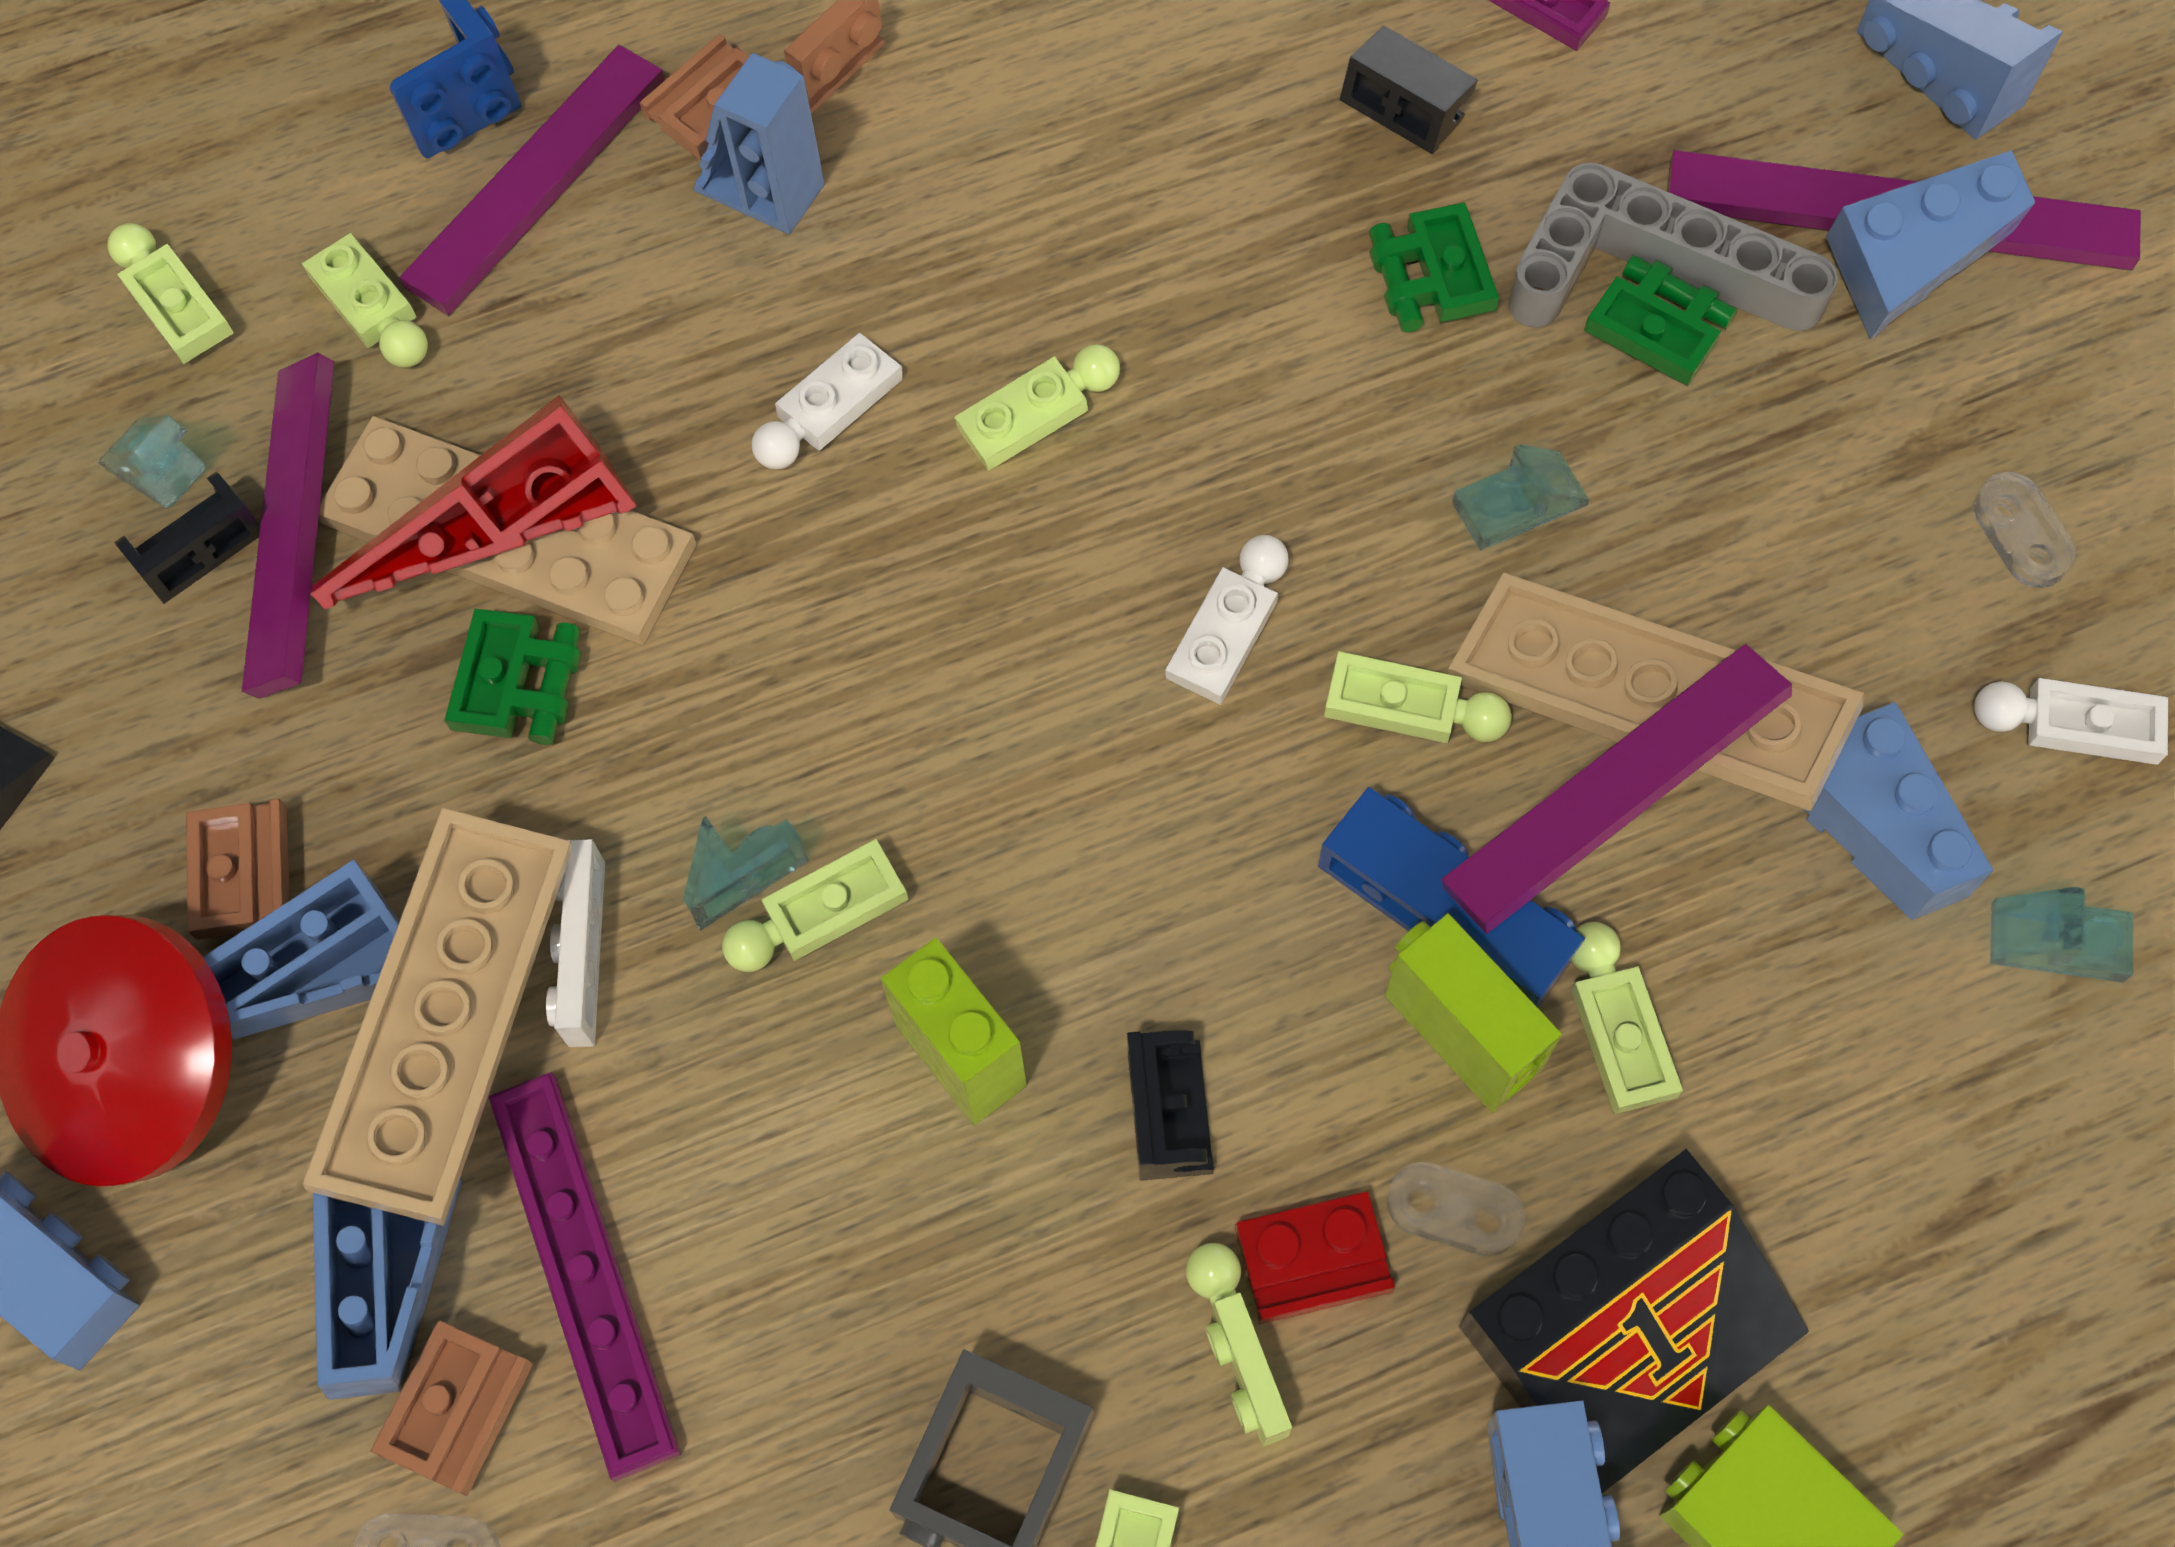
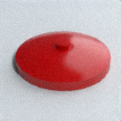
[0,915,232,1187]

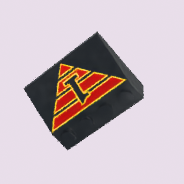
[1459,1149,1809,1493]

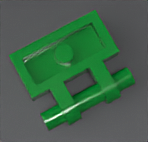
[1369,202,1499,332]
[1584,254,1738,386]
[444,608,581,745]

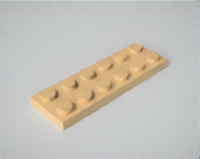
[319,416,697,645]
[1448,572,1864,811]
[302,808,572,1226]

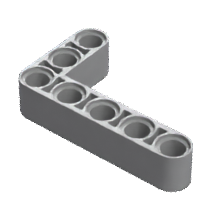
[1508,162,1838,331]

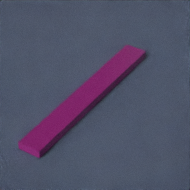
[1667,150,2141,270]

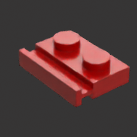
[1235,1191,1395,1325]

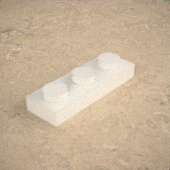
[546,839,605,1047]

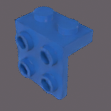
[389,0,522,158]

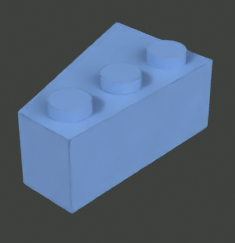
[1856,0,2063,140]
[693,53,825,235]
[1826,150,2035,340]
[1804,702,1994,920]
[203,860,400,1039]
[0,1170,140,1370]
[313,1176,462,1400]
[1487,1401,1620,1547]

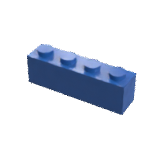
[1318,786,1585,1008]

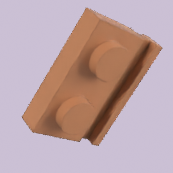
[784,0,885,114]
[640,34,749,160]
[186,798,290,940]
[370,1320,533,1496]

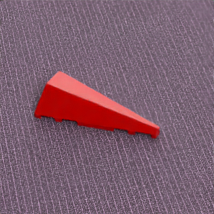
[311,395,637,609]

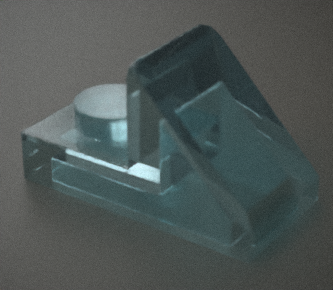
[98,414,206,508]
[1452,444,1589,551]
[683,816,809,931]
[1990,887,2133,983]

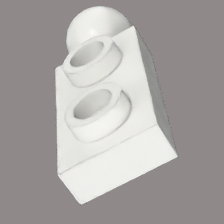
[752,333,902,469]
[1165,535,1289,705]
[1974,678,2168,765]

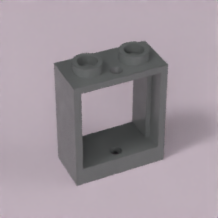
[889,1349,1094,1547]

